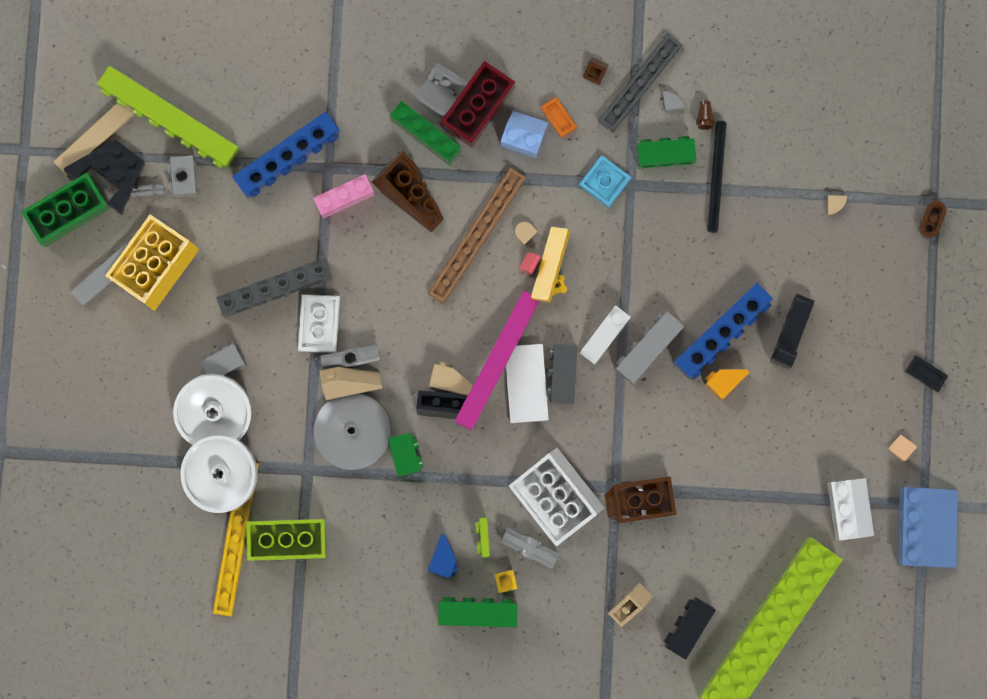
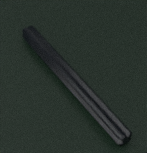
[707,121,727,233]

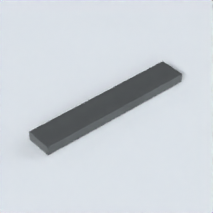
[598,34,682,133]

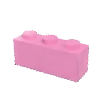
[313,174,375,219]

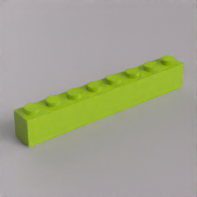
[97,65,239,169]

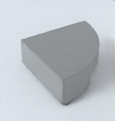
[662,92,684,112]

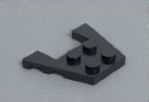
[64,139,145,215]

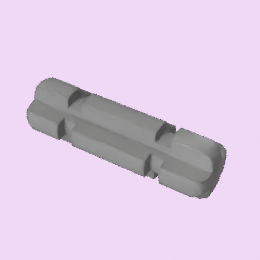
[131,184,165,197]

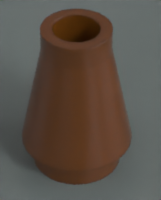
[696,100,715,130]

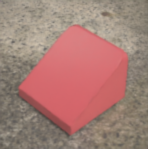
[519,253,541,275]

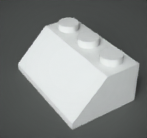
[827,478,874,541]

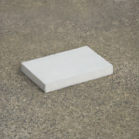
[298,294,340,353]

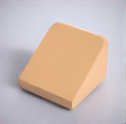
[888,435,917,462]

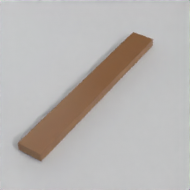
[428,167,526,304]

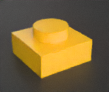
[494,570,518,593]

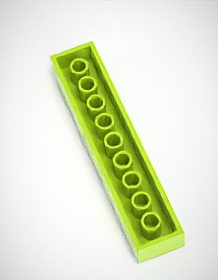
[698,537,843,699]

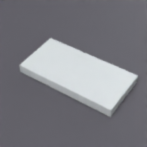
[506,344,549,424]

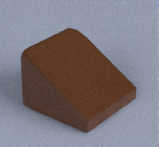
[583,58,609,85]

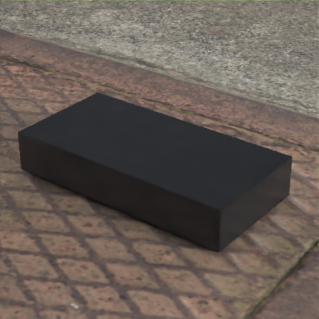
[905,355,948,392]

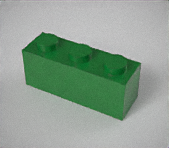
[636,136,696,169]

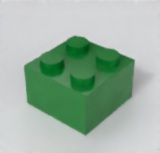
[388,433,424,478]

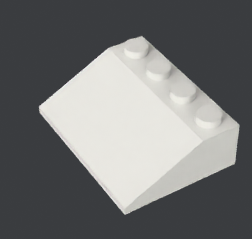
[509,448,605,546]

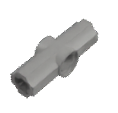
[321,344,381,370]
[500,528,559,569]

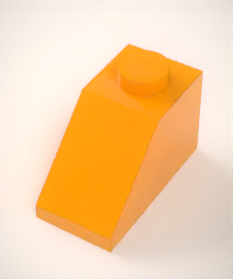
[705,369,749,401]

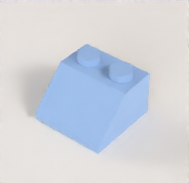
[501,111,548,158]

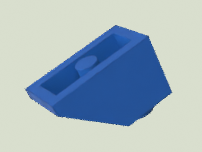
[428,534,459,579]

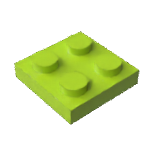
[476,517,490,557]

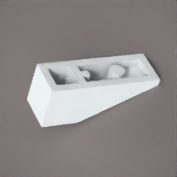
[580,305,631,365]

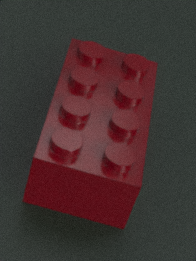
[441,61,515,148]

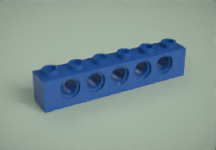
[232,111,340,198]
[673,283,773,379]

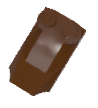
[605,476,677,523]

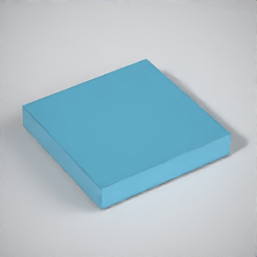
[578,155,632,208]

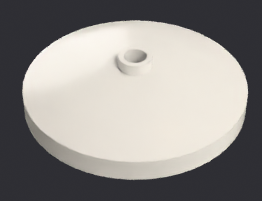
[173,374,252,445]
[181,435,258,513]

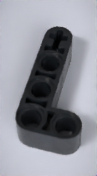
[770,293,815,369]

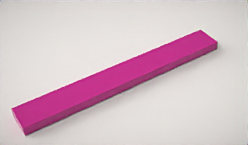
[454,291,540,431]

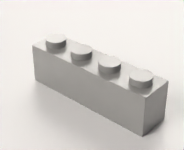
[615,312,684,385]

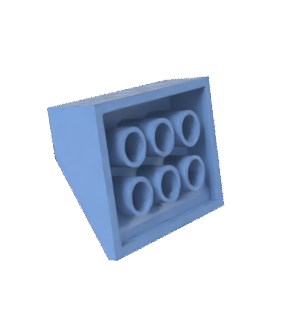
[898,487,958,568]

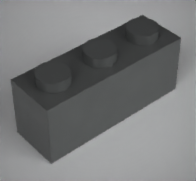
[547,344,577,404]

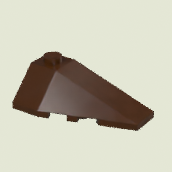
[371,152,444,232]

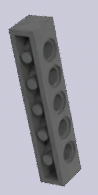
[216,258,333,318]

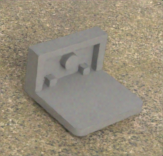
[414,62,468,116]

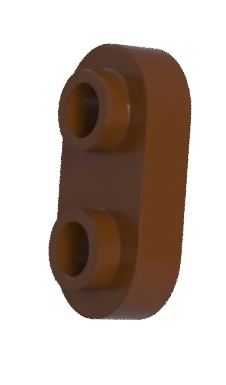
[919,201,946,238]

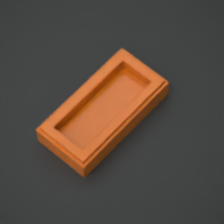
[540,97,577,139]

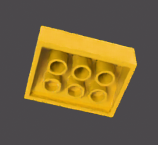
[105,215,200,311]

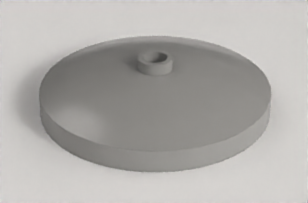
[314,393,391,470]

